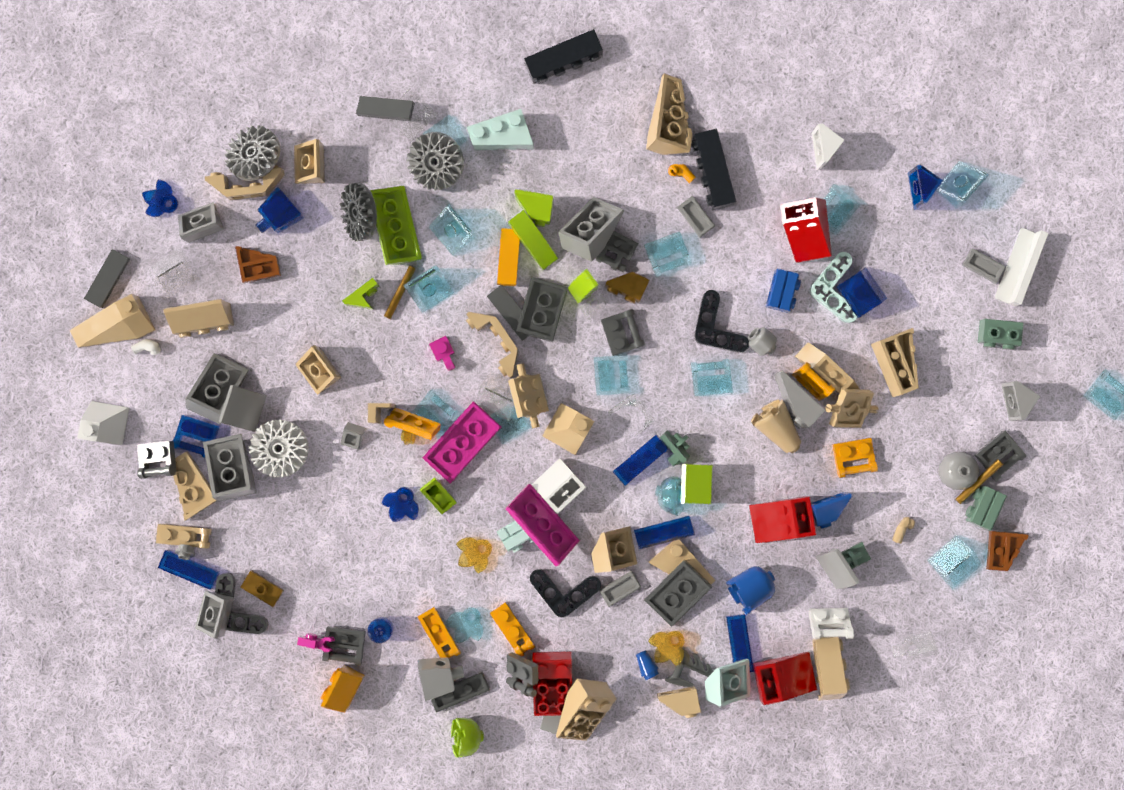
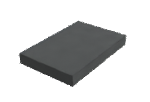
[516,277,568,342]
[644,559,712,627]

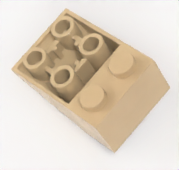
[556,678,616,741]

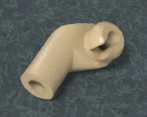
[892,517,915,543]

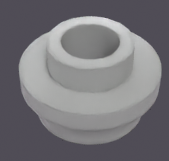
[175,544,195,560]

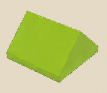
[681,464,712,504]

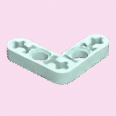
[810,252,858,323]

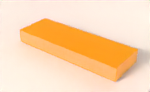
[497,228,520,286]

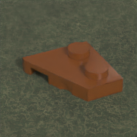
[235,246,281,283]
[986,531,1029,571]

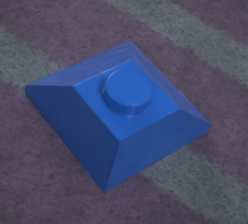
[811,492,852,529]

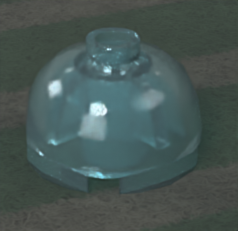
[655,476,684,516]

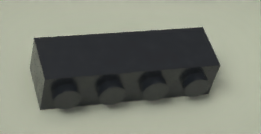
[524,29,603,84]
[691,128,736,211]

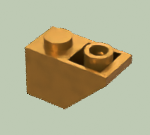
[605,272,650,304]

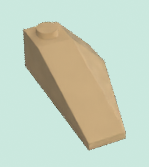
[646,74,692,155]
[70,294,155,348]

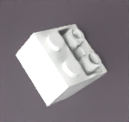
[532,459,586,514]

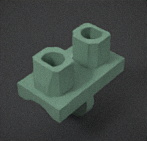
[655,430,690,466]
[841,542,871,569]

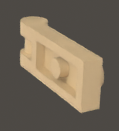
[156,524,212,548]

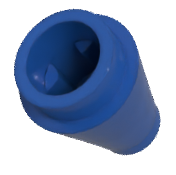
[636,650,659,681]

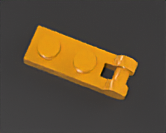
[383,408,441,440]
[490,602,536,657]
[418,606,461,658]

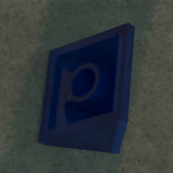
[907,165,943,210]
[837,267,887,318]

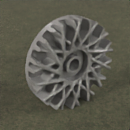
[225,125,280,181]
[407,132,464,191]

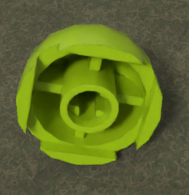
[451,718,484,757]

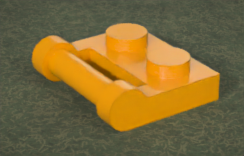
[792,362,835,401]
[832,438,878,478]

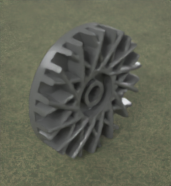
[339,183,377,241]

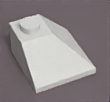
[77,401,130,445]

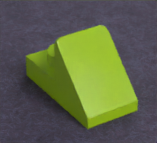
[342,278,379,310]
[419,477,457,514]

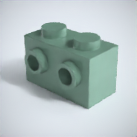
[977,319,1024,350]

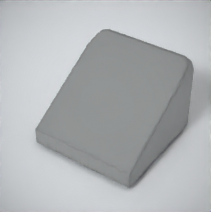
[341,422,365,450]
[540,716,561,734]

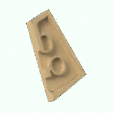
[173,451,217,521]
[648,537,715,584]

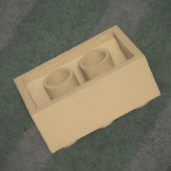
[163,299,234,338]

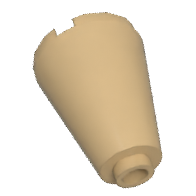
[751,399,801,453]

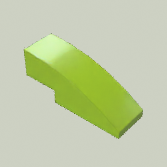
[508,210,558,270]
[568,269,598,305]

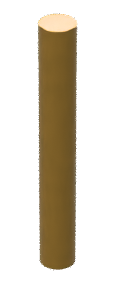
[384,265,416,319]
[955,459,1003,504]

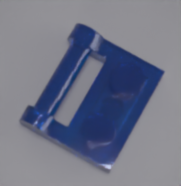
[172,415,220,458]

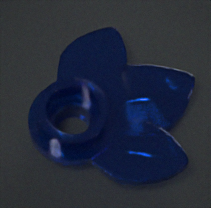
[142,179,178,217]
[382,487,419,522]

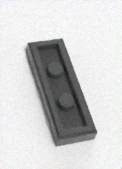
[356,96,415,121]
[84,249,130,308]
[487,285,528,341]
[431,672,490,713]

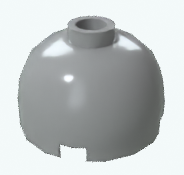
[939,452,979,490]

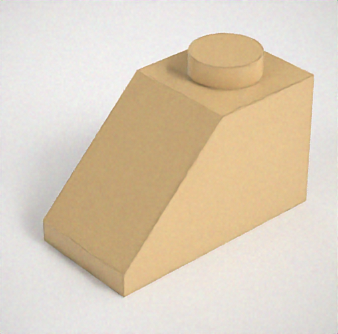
[657,686,701,718]

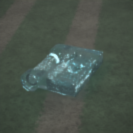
[824,184,860,235]
[644,231,692,277]
[593,355,631,396]
[690,359,733,397]
[1083,369,1124,420]
[412,389,461,439]

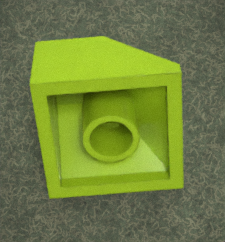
[514,189,554,227]

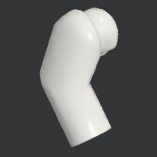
[131,339,161,355]

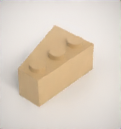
[871,328,918,397]
[812,637,850,701]

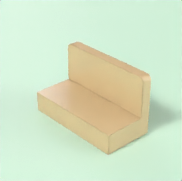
[368,403,396,424]

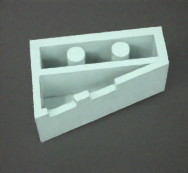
[467,109,534,150]

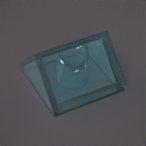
[935,161,989,209]
[429,204,476,256]
[404,265,454,313]
[927,536,981,590]

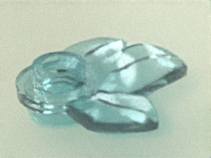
[445,607,483,643]

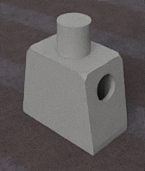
[417,657,464,701]

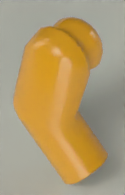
[668,164,696,183]

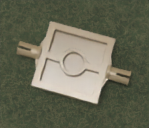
[508,363,549,429]
[826,389,878,428]

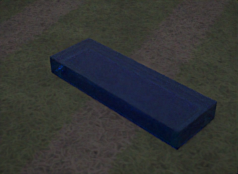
[613,434,669,486]
[634,516,695,550]
[158,550,219,590]
[725,614,754,673]

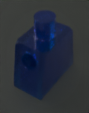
[255,187,304,233]

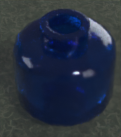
[367,617,394,644]

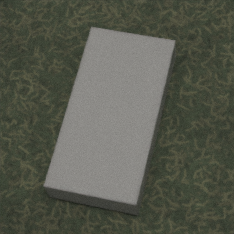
[677,196,715,238]
[962,248,1006,284]
[599,570,641,607]

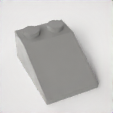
[558,197,624,262]
[185,353,249,425]
[774,370,826,428]
[203,434,256,502]

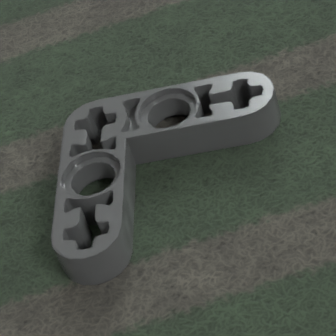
[215,573,269,634]

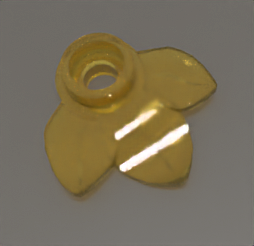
[456,537,492,573]
[648,631,685,666]

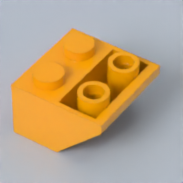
[320,665,365,713]

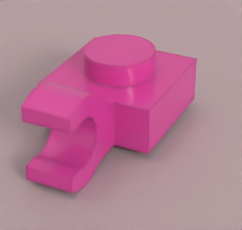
[429,336,455,371]
[297,633,335,652]

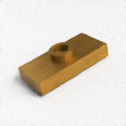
[240,570,284,607]

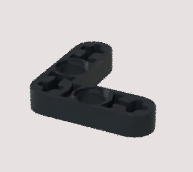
[694,290,749,353]
[530,569,601,618]

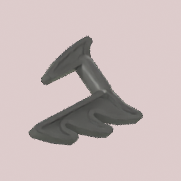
[665,646,714,687]

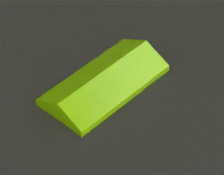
[370,186,422,265]

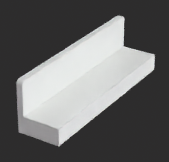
[995,228,1048,306]

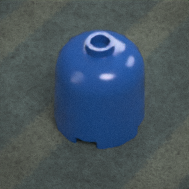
[726,566,775,615]

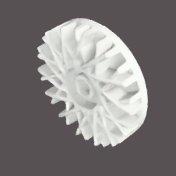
[249,420,309,477]

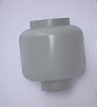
[748,327,777,356]

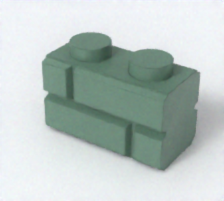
[965,486,1007,531]

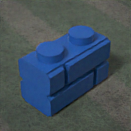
[765,269,801,313]

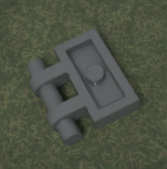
[596,231,639,273]
[506,652,538,697]

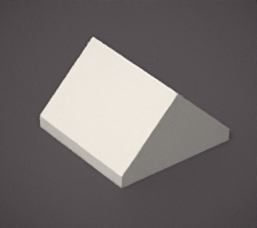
[812,124,844,170]

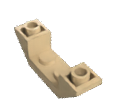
[205,165,285,200]
[466,312,518,378]
[795,342,860,397]

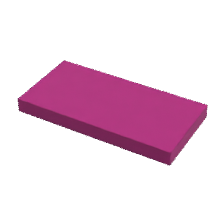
[422,401,502,484]
[505,484,580,567]

